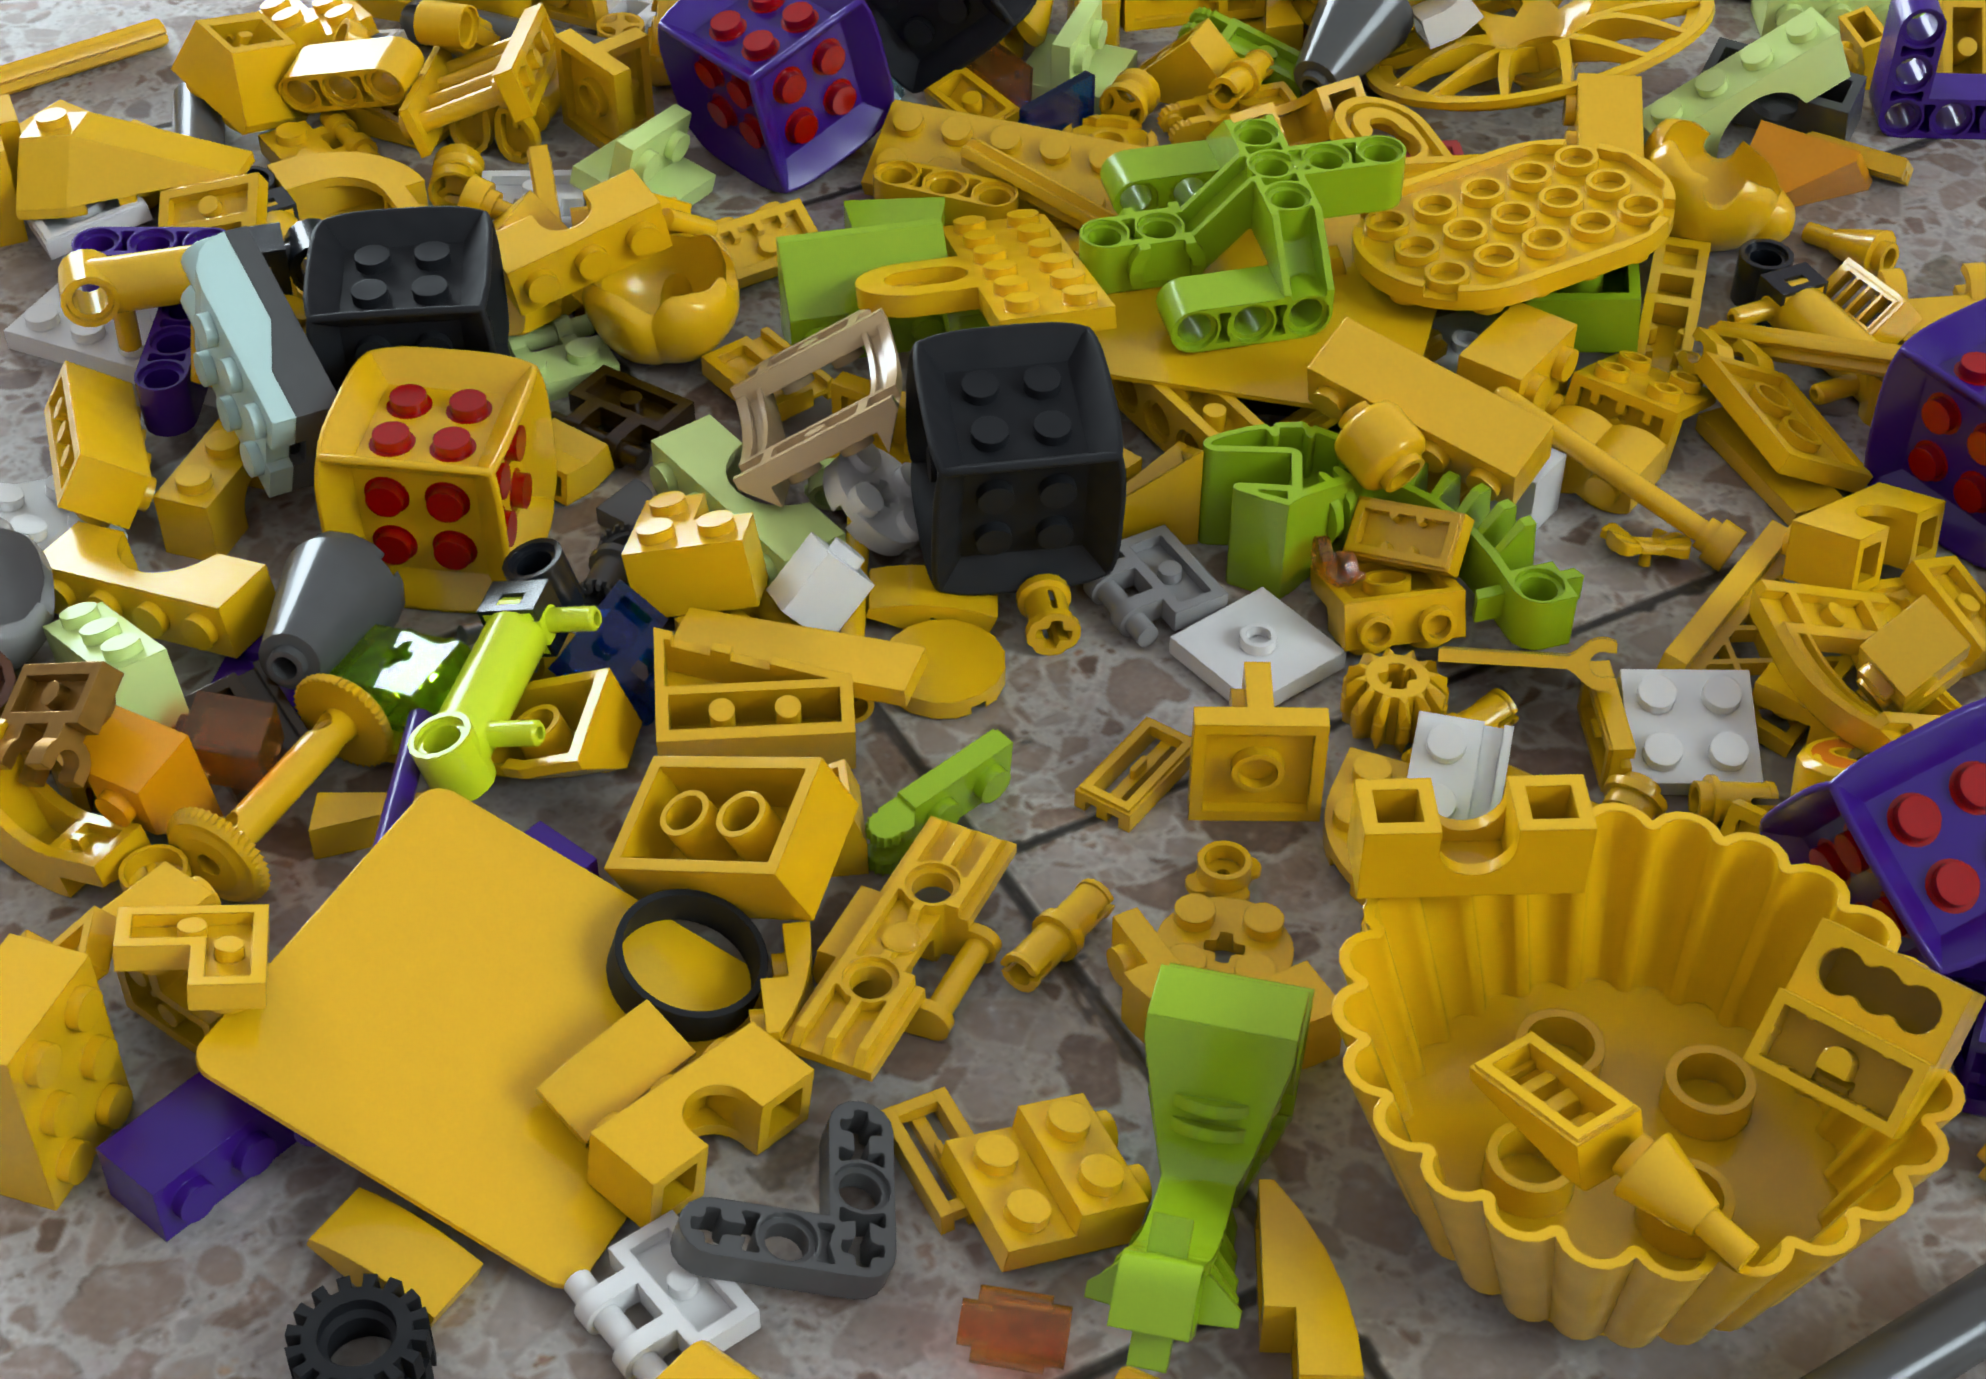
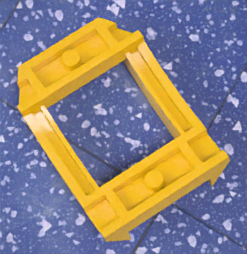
[1748,579,1962,754]

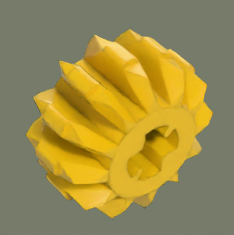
[1340,646,1450,753]

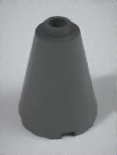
[1293,0,1413,95]
[258,531,405,690]

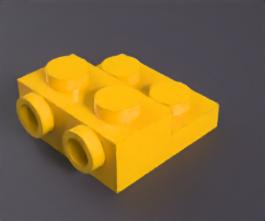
[257,0,379,54]
[1310,560,1466,655]
[940,1093,1152,1273]

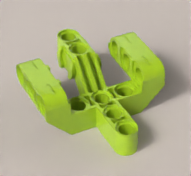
[1079,114,1407,353]

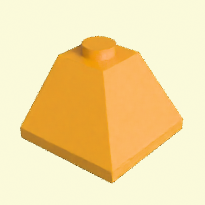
[1750,120,1873,207]
[83,705,224,835]

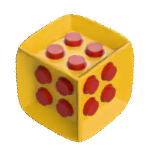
[314,346,557,613]

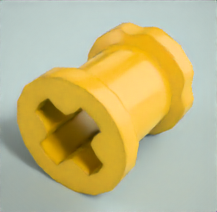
[1016,573,1081,656]

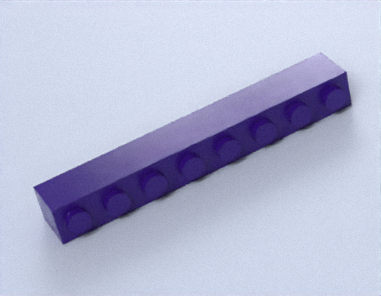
[96,821,599,1242]

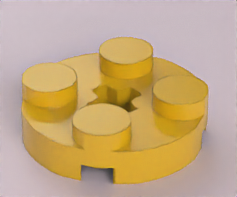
[1157,893,1294,979]

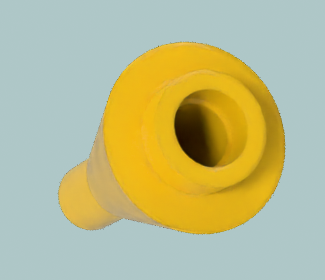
[1801,222,1899,278]
[1612,1132,1760,1271]

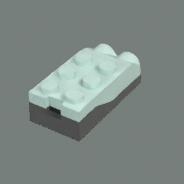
[180,226,337,498]

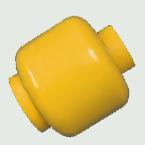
[1334,401,1425,493]

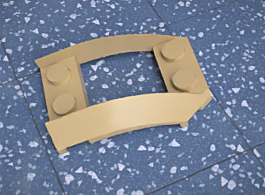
[730,308,902,507]

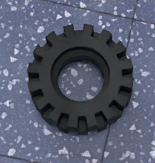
[284,1274,437,1379]

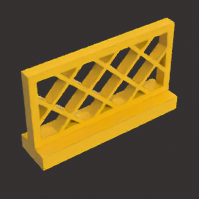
[1656,519,1854,758]

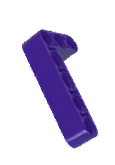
[1869,0,1986,140]
[71,227,226,437]

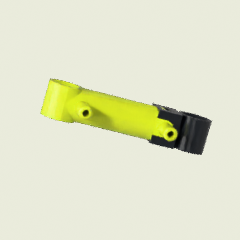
[407,538,602,801]

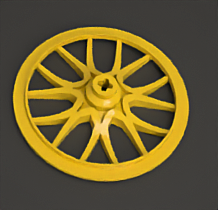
[1365,0,1716,112]

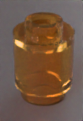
[956,1284,1073,1375]

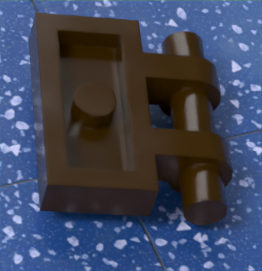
[551,365,696,471]

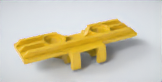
[780,816,1017,1082]

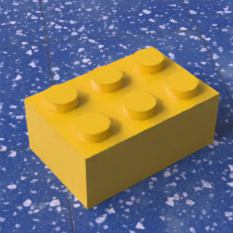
[604,756,859,921]
[0,933,134,1211]

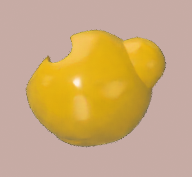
[1644,118,1796,252]
[582,233,740,365]

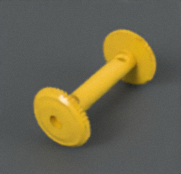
[166,673,394,902]

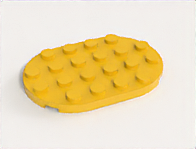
[1352,139,1676,315]

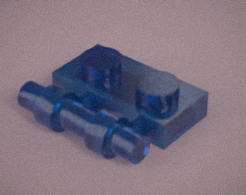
[548,579,669,727]

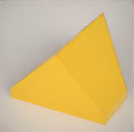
[1122,441,1204,545]

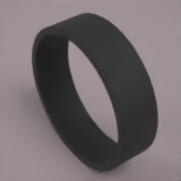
[606,889,768,1042]

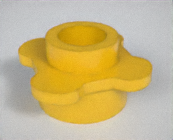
[1185,840,1262,901]

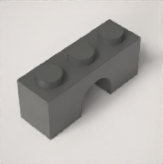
[1701,37,1867,141]

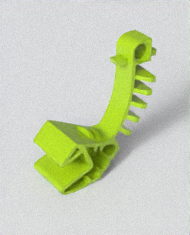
[1198,421,1584,650]
[1084,963,1315,1373]

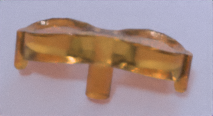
[1311,535,1366,588]

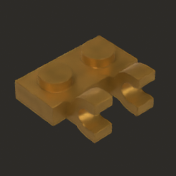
[0,661,124,788]

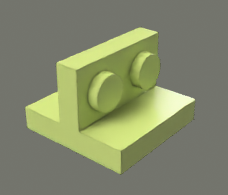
[1013,0,1138,115]
[570,104,716,206]

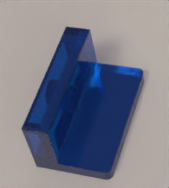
[1018,70,1095,131]

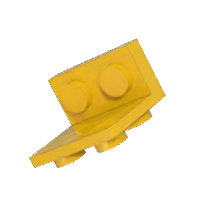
[1563,350,1716,475]

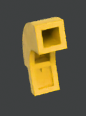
[267,151,428,221]
[0,718,151,898]
[1106,907,1342,1070]

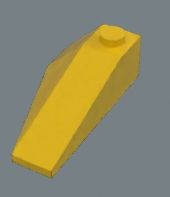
[16,108,255,220]
[384,667,642,779]

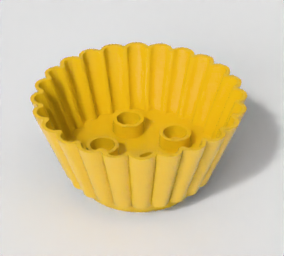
[1331,802,1966,1349]

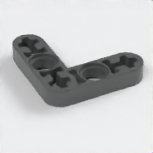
[670,1101,897,1300]

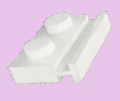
[1407,711,1515,820]

